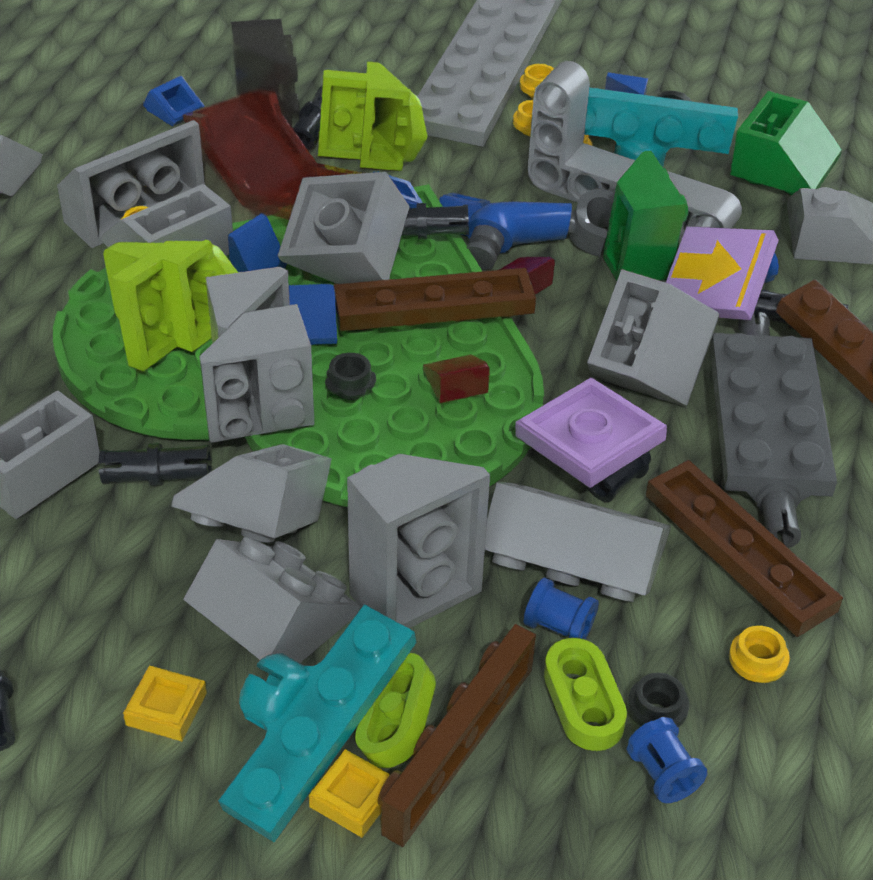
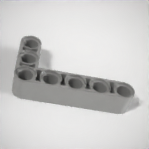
[528,61,742,239]

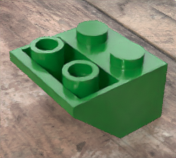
[730,91,842,195]
[603,151,688,281]

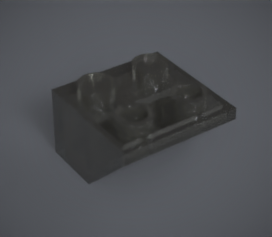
[231,19,300,136]

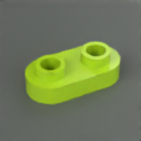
[544,638,627,751]
[355,653,436,768]

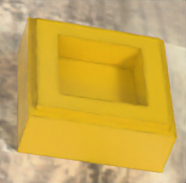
[123,665,207,742]
[309,749,390,838]

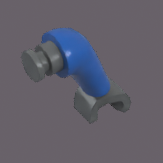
[467,189,615,270]

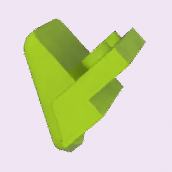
[318,61,428,171]
[103,239,238,371]

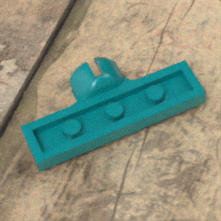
[584,87,738,167]
[218,604,416,843]

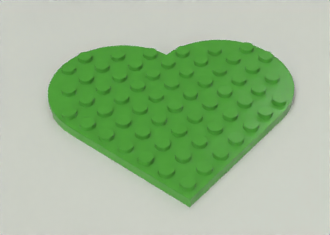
[53,184,544,507]

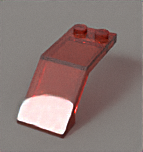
[183,89,362,220]

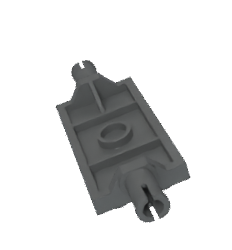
[710,312,837,548]

